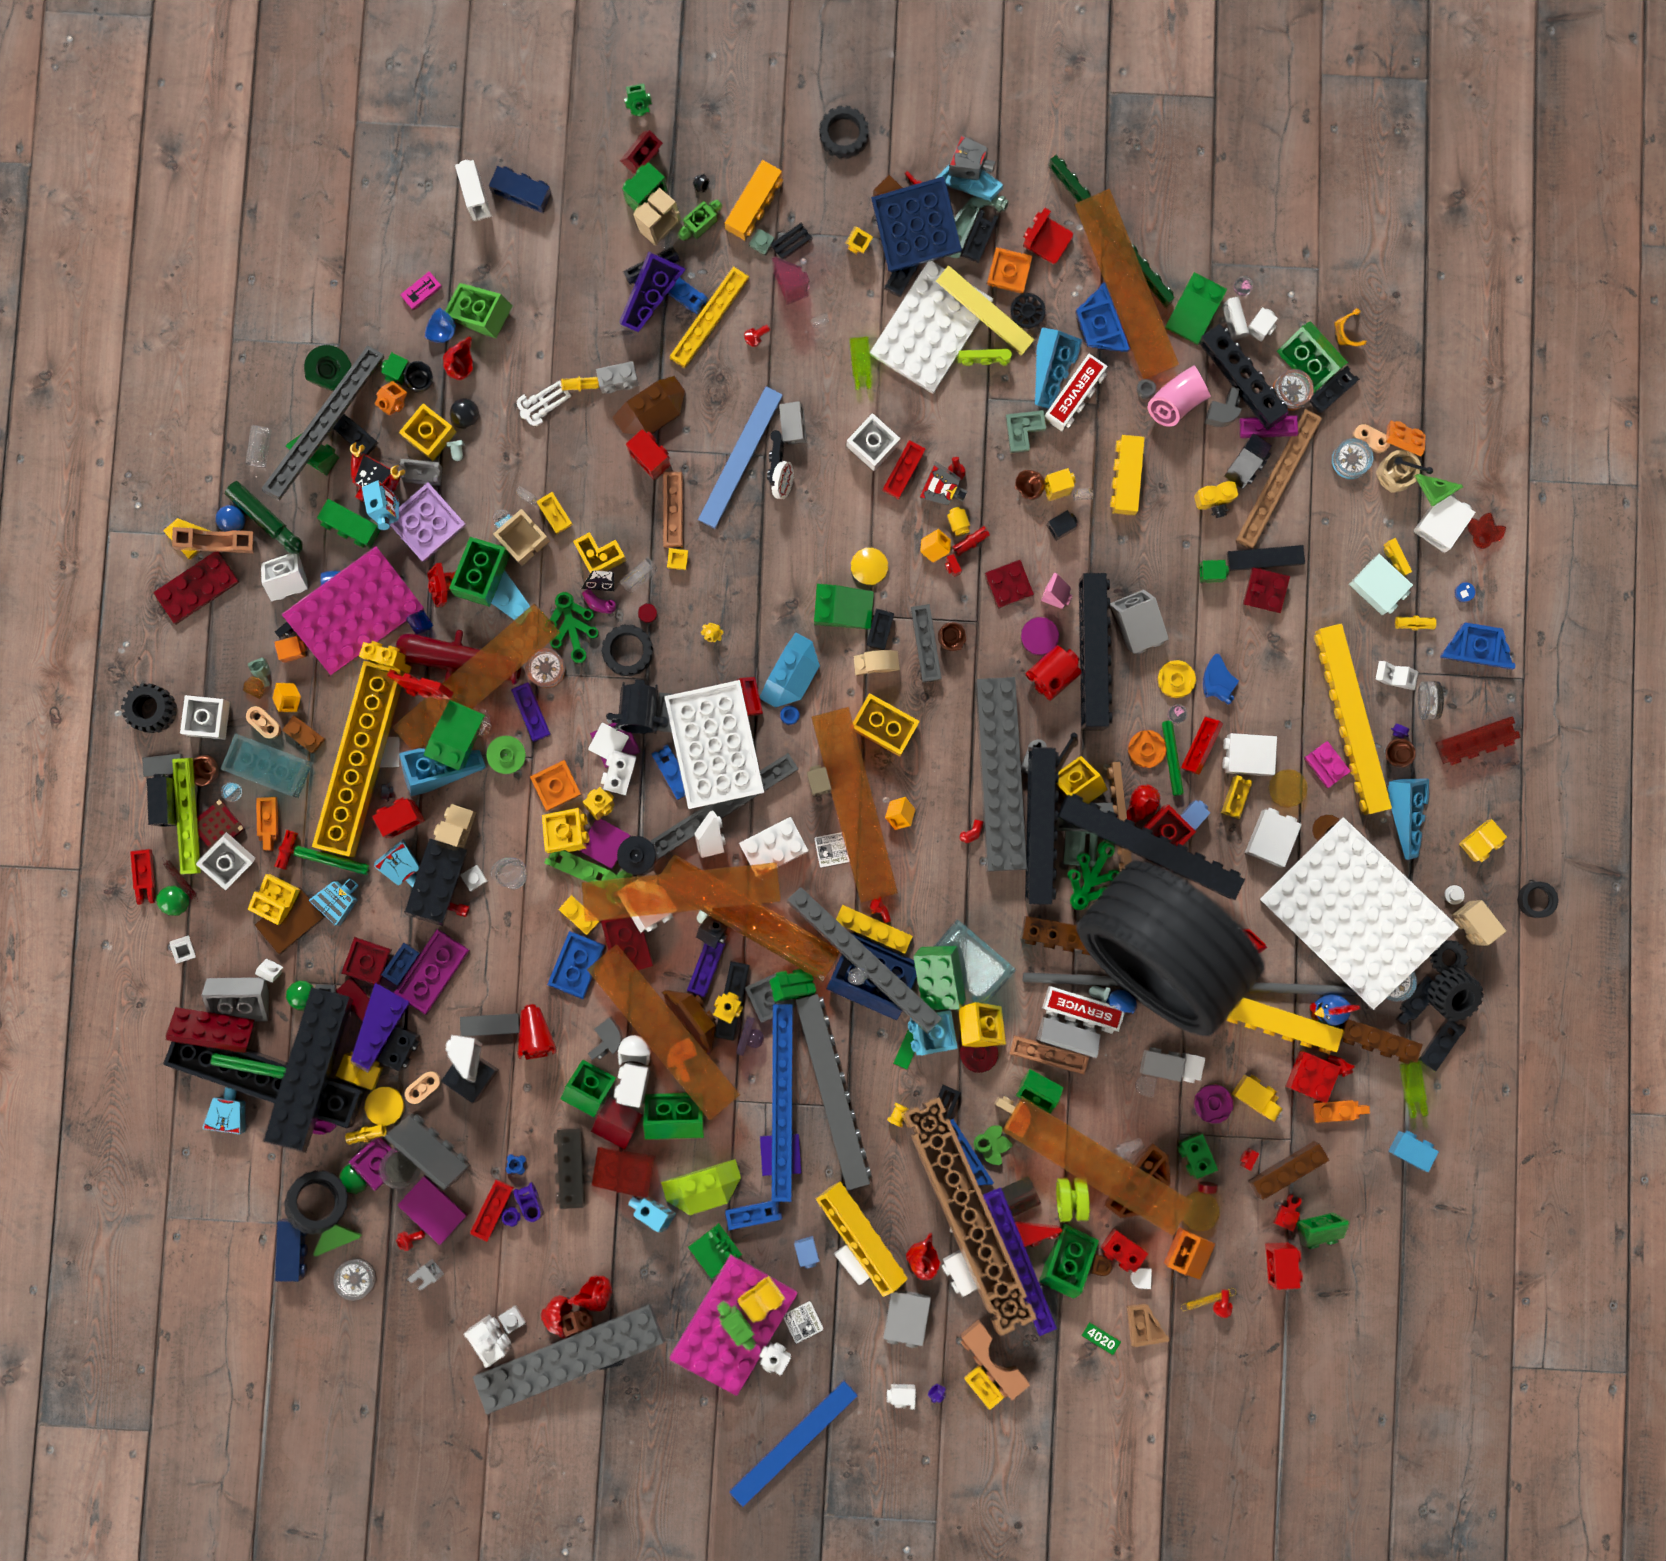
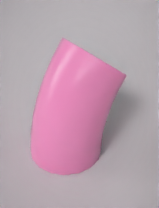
[1148,365,1211,427]

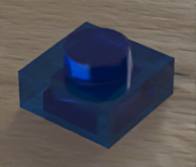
[406,610,434,634]

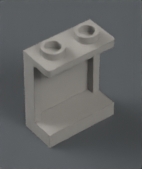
[883,1289,931,1348]

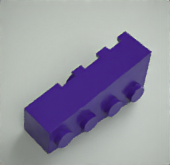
[619,252,686,332]
[351,983,409,1073]

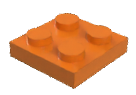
[987,247,1032,294]
[1386,420,1426,456]
[530,760,582,811]

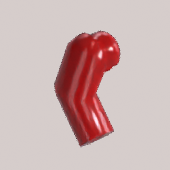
[959,819,984,843]

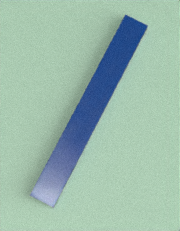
[729,1380,858,1507]

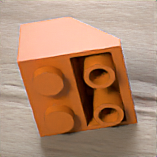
[1164,1227,1215,1280]

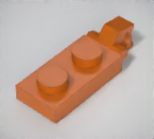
[256,797,278,851]
[1313,1100,1370,1123]

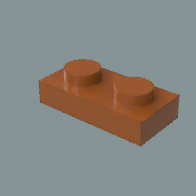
[282,715,325,754]

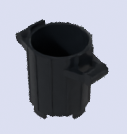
[606,680,668,734]

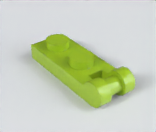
[957,349,1012,366]

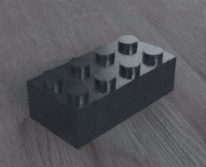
[404,838,467,926]

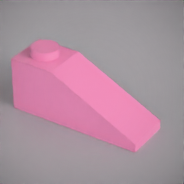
[1041,573,1072,609]

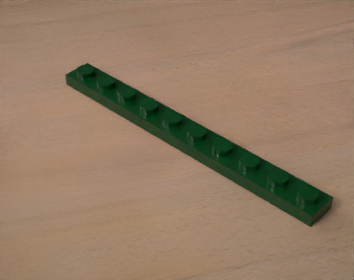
[1048,155,1175,308]

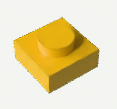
[667,548,689,570]

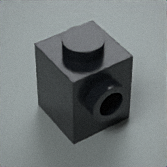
[696,914,728,949]

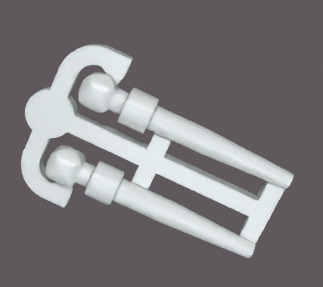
[517,381,571,426]

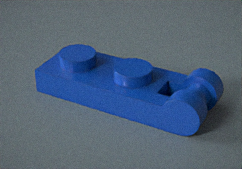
[667,277,709,314]
[651,744,686,800]
[725,1200,783,1230]

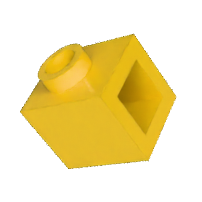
[845,227,873,254]

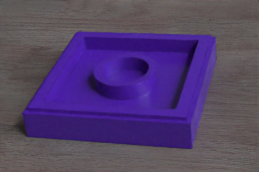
[760,1133,801,1176]

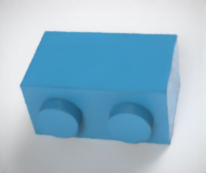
[1388,1130,1439,1172]

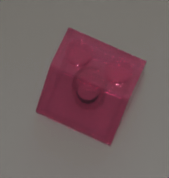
[772,257,810,305]

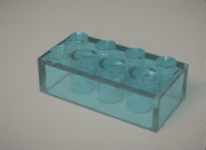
[221,733,312,798]

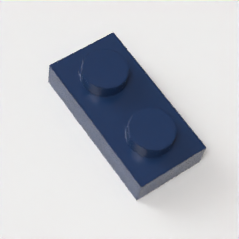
[382,942,420,986]

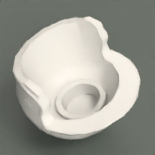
[618,1035,651,1065]

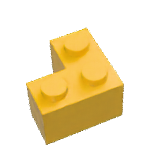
[573,532,627,573]

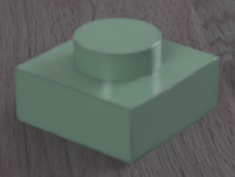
[749,228,775,255]

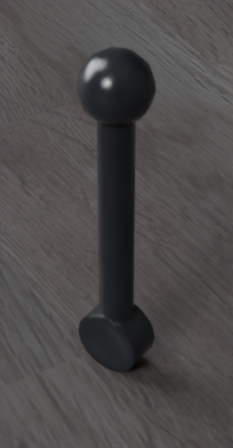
[1394,457,1433,474]
[1055,732,1078,767]

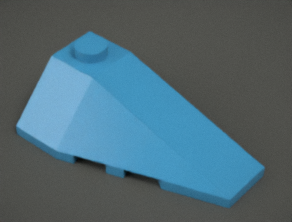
[1035,328,1082,409]
[399,748,486,797]
[1388,779,1429,860]

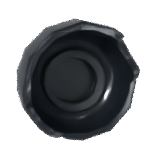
[404,361,433,392]
[449,398,479,429]

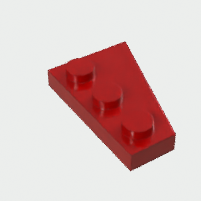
[387,669,454,700]

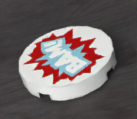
[772,461,793,499]

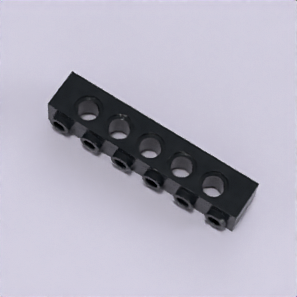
[1199,324,1288,430]

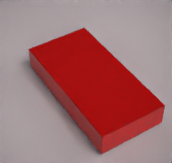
[737,677,763,716]

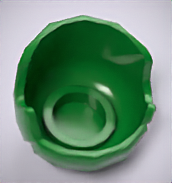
[156,886,189,916]
[286,980,314,1011]
[339,1164,368,1194]

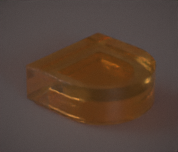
[243,677,264,699]

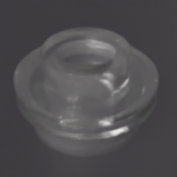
[848,968,868,985]

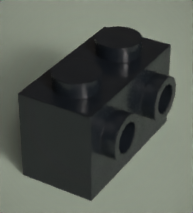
[378,1025,420,1072]

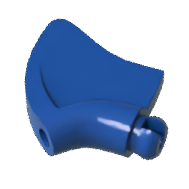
[1203,654,1239,705]

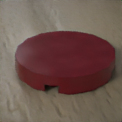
[960,1045,998,1073]

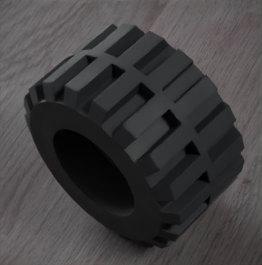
[121,683,177,733]
[1428,968,1484,1022]

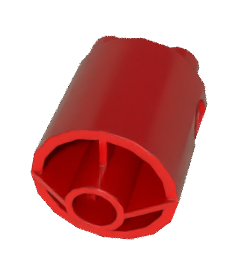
[1025,645,1082,701]

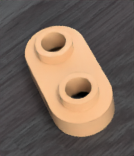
[1353,424,1390,453]
[246,706,281,739]
[405,1071,441,1104]

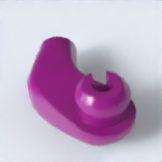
[582,589,616,614]

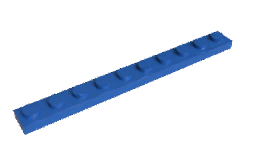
[772,1004,793,1202]

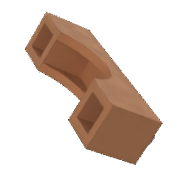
[172,527,255,554]
[960,1319,1030,1400]

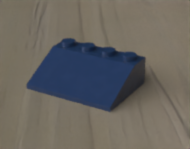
[826,932,917,1021]

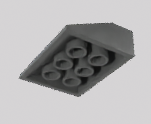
[385,1114,470,1189]

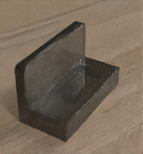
[1001,1176,1042,1217]

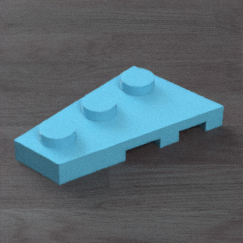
[936,165,1003,201]
[492,570,533,625]

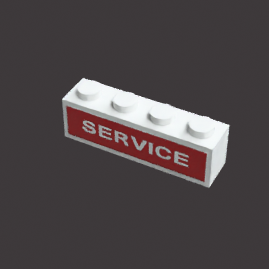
[1045,354,1107,431]
[1042,986,1124,1034]

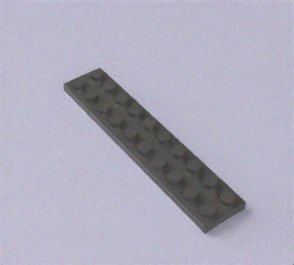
[473,1304,665,1415]

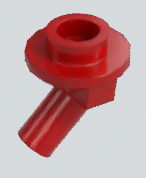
[744,324,770,347]
[948,457,966,481]
[869,896,891,923]
[1328,1054,1355,1077]
[396,1231,425,1251]
[1213,1289,1233,1318]

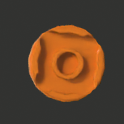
[1128,730,1166,768]

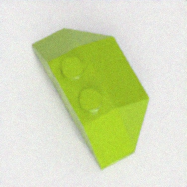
[661,1159,741,1215]

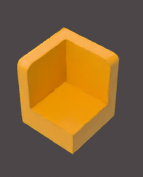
[920,529,951,562]
[272,683,301,712]
[885,797,915,830]

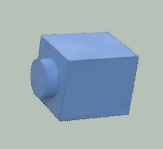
[1180,800,1210,830]
[794,1236,819,1269]

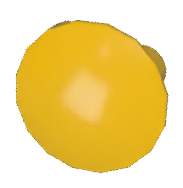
[851,548,888,585]

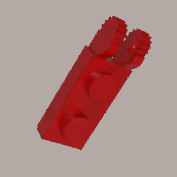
[130,849,156,905]

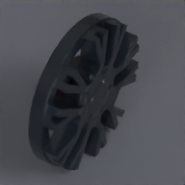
[1010,293,1046,329]

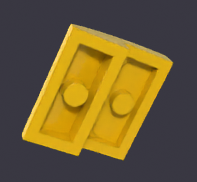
[248,874,300,925]

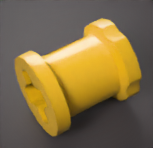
[887,1102,909,1128]

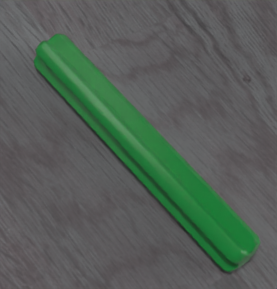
[1162,720,1184,796]
[294,846,369,875]
[211,1054,286,1078]

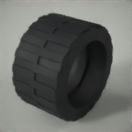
[284,1170,348,1234]

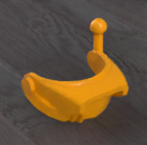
[1334,308,1367,346]

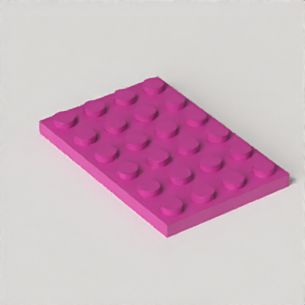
[282,546,424,675]
[669,1254,797,1396]

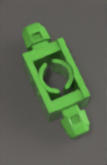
[678,200,722,241]
[717,1301,756,1350]

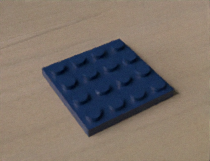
[871,176,962,272]

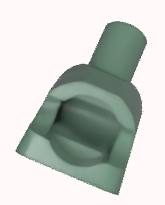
[248,658,270,688]

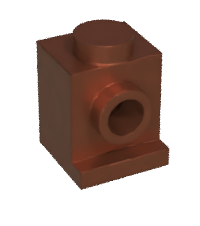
[561,1309,593,1337]

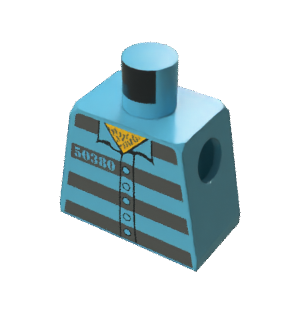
[309,878,358,926]
[628,1195,676,1232]

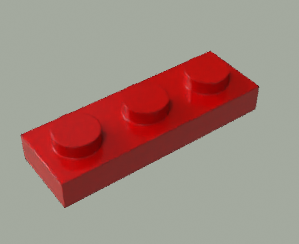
[882,440,926,499]
[1181,717,1223,775]
[469,1179,514,1242]

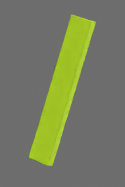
[172,758,201,874]

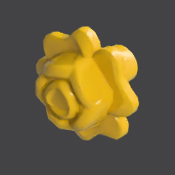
[701,623,724,642]

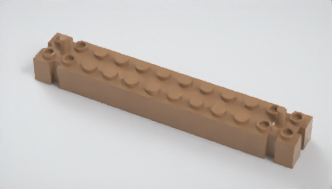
[901,1097,1037,1336]

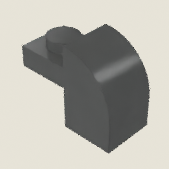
[1204,387,1242,427]
[588,1017,622,1060]

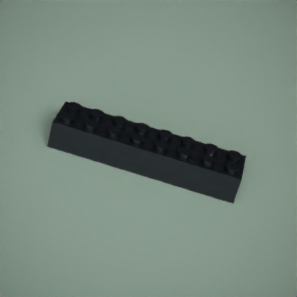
[1079,573,1112,731]
[1025,747,1059,905]
[263,987,353,1153]

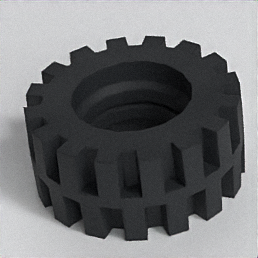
[1430,940,1469,973]

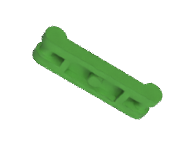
[544,850,615,890]

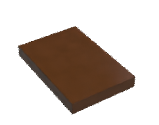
[255,887,325,954]

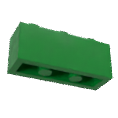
[317,499,381,549]

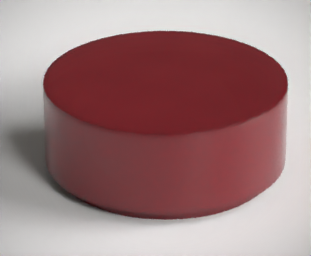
[638,603,657,623]
[1198,1182,1218,1194]

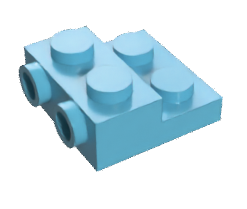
[908,1010,958,1055]

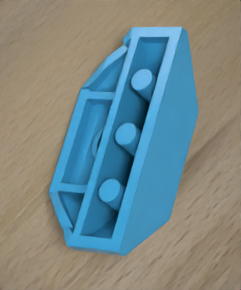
[760,633,820,708]

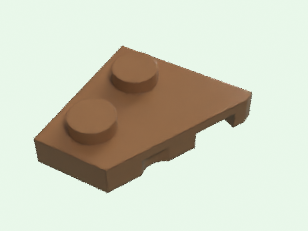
[1126,1303,1170,1347]

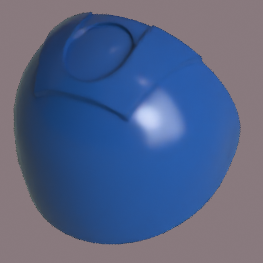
[425,308,456,343]

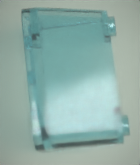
[934,920,1017,1004]

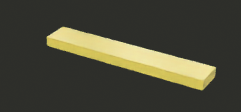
[936,265,1034,355]

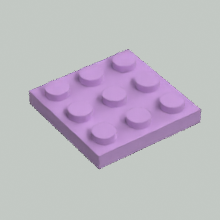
[390,482,467,563]

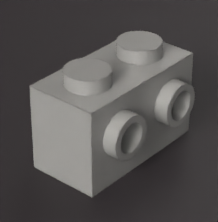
[596,361,639,393]
[1139,1047,1185,1082]

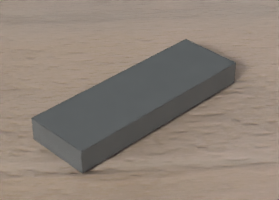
[460,1013,520,1036]

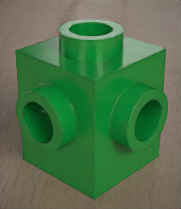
[624,83,652,116]

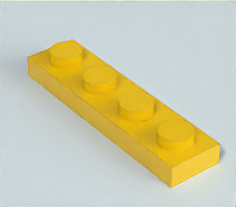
[836,905,913,954]

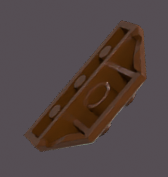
[612,376,685,435]
[662,990,716,1055]
[1104,1143,1171,1218]

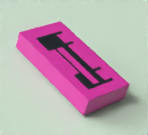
[400,271,442,311]

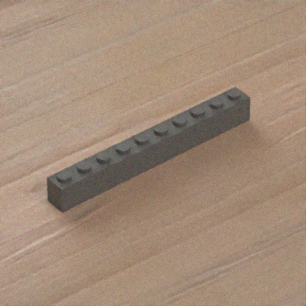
[795,994,872,1190]

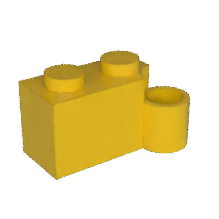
[1231,1074,1283,1122]

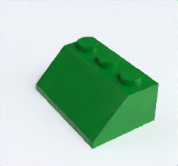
[1276,321,1348,393]
[643,1092,704,1139]

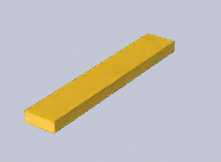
[669,266,749,369]

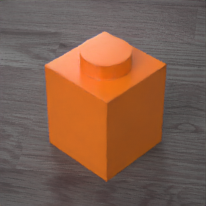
[274,636,307,663]

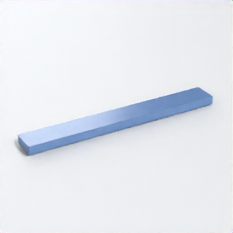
[698,387,783,529]

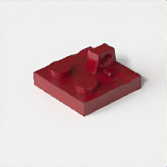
[1243,567,1290,613]

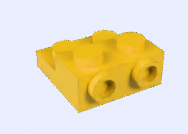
[359,641,411,674]
[542,808,590,854]

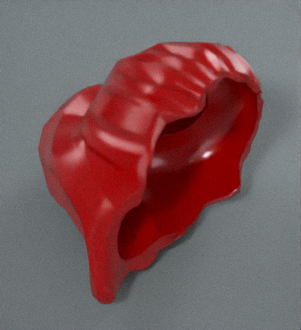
[443,336,473,381]
[1126,784,1161,823]
[906,1233,941,1280]
[567,1275,612,1311]
[541,1295,573,1339]

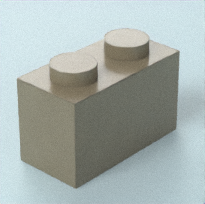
[807,765,832,797]

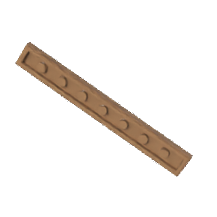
[1235,409,1322,549]

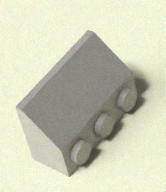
[202,977,269,1021]
[1036,1015,1101,1058]

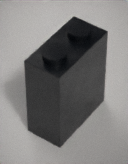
[147,774,177,827]

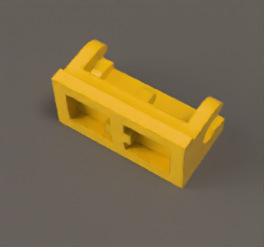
[1221,775,1252,819]

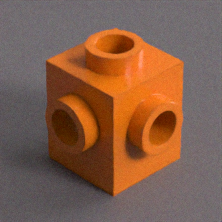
[375,381,407,416]

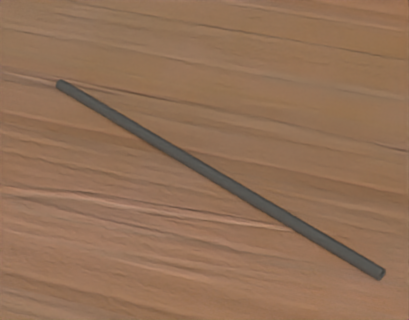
[1023,972,1359,996]

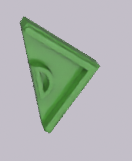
[1415,474,1463,506]
[313,1224,362,1257]

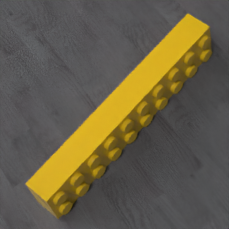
[312,661,404,858]

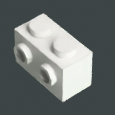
[601,750,636,795]

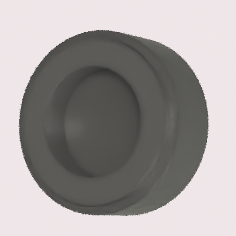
[1136,378,1156,399]

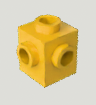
[583,787,615,821]
[713,992,743,1023]

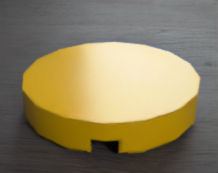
[1157,660,1196,699]
[365,1086,405,1126]

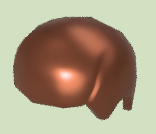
[1015,470,1045,499]
[938,622,967,651]
[1385,739,1416,768]
[193,755,219,786]

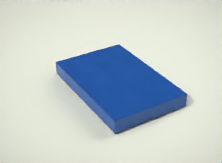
[547,931,606,999]

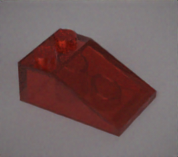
[591,1147,656,1198]

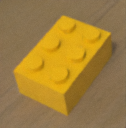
[850,693,920,757]

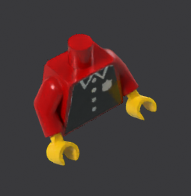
[350,442,405,503]

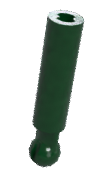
[225,481,303,554]

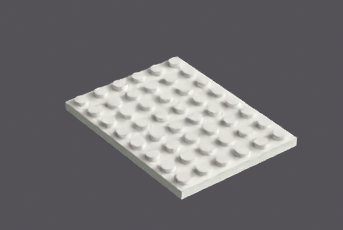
[1260,817,1459,1010]

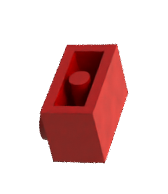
[1101,1228,1148,1273]

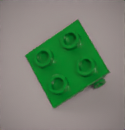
[688,1223,743,1279]

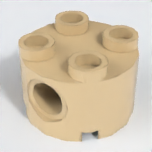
[1376,450,1421,493]

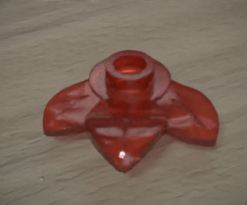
[1468,512,1506,549]

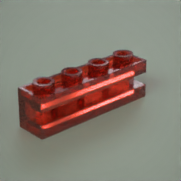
[1435,716,1521,765]

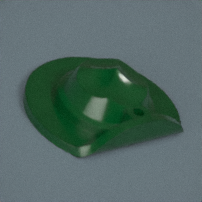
[304,345,352,391]

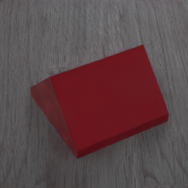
[591,1097,643,1149]

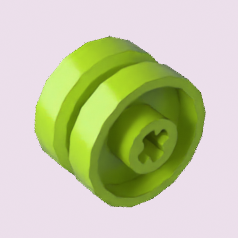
[1056,1177,1089,1222]

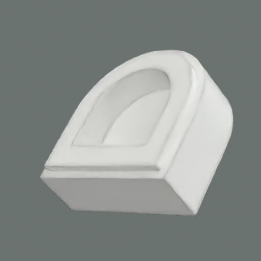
[1131,1268,1151,1289]

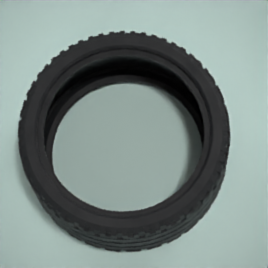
[1076,860,1265,1036]

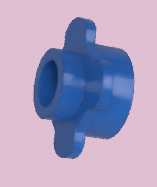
[506,1154,526,1175]

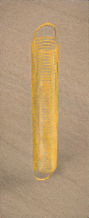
[1181,1288,1236,1311]

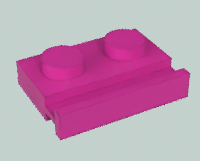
[1304,741,1351,788]

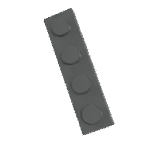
[911,604,942,683]

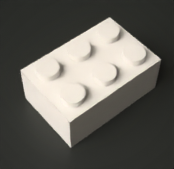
[739,817,809,878]

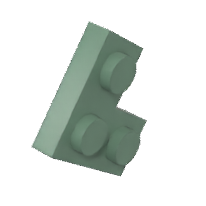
[1006,410,1046,453]

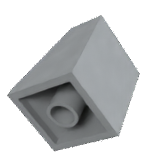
[1110,590,1169,654]

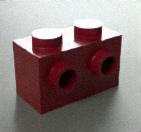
[620,130,663,174]

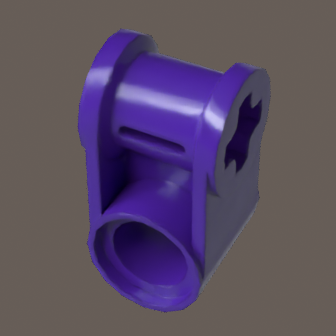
[513,1182,544,1222]

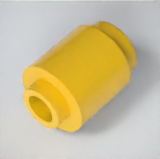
[947,507,970,536]

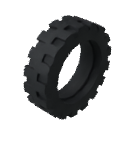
[819,106,869,159]
[601,624,653,676]

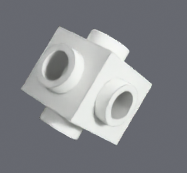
[759,1342,791,1375]

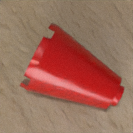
[517,1004,557,1060]

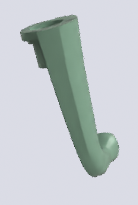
[948,195,1009,258]

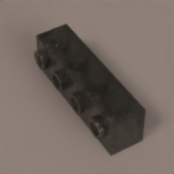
[554,1127,585,1209]

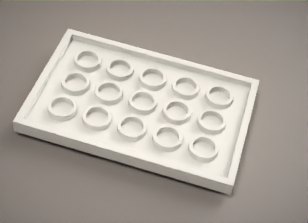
[870,261,993,393]
[664,680,764,809]

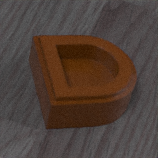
[1090,1254,1113,1276]

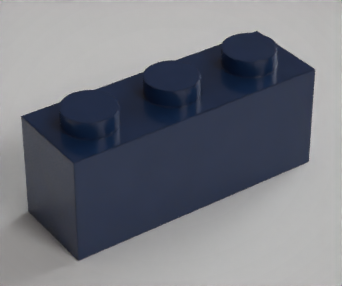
[489,166,552,213]
[275,1219,308,1282]

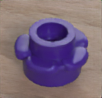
[1391,723,1410,739]
[502,1207,521,1227]
[928,1384,946,1403]

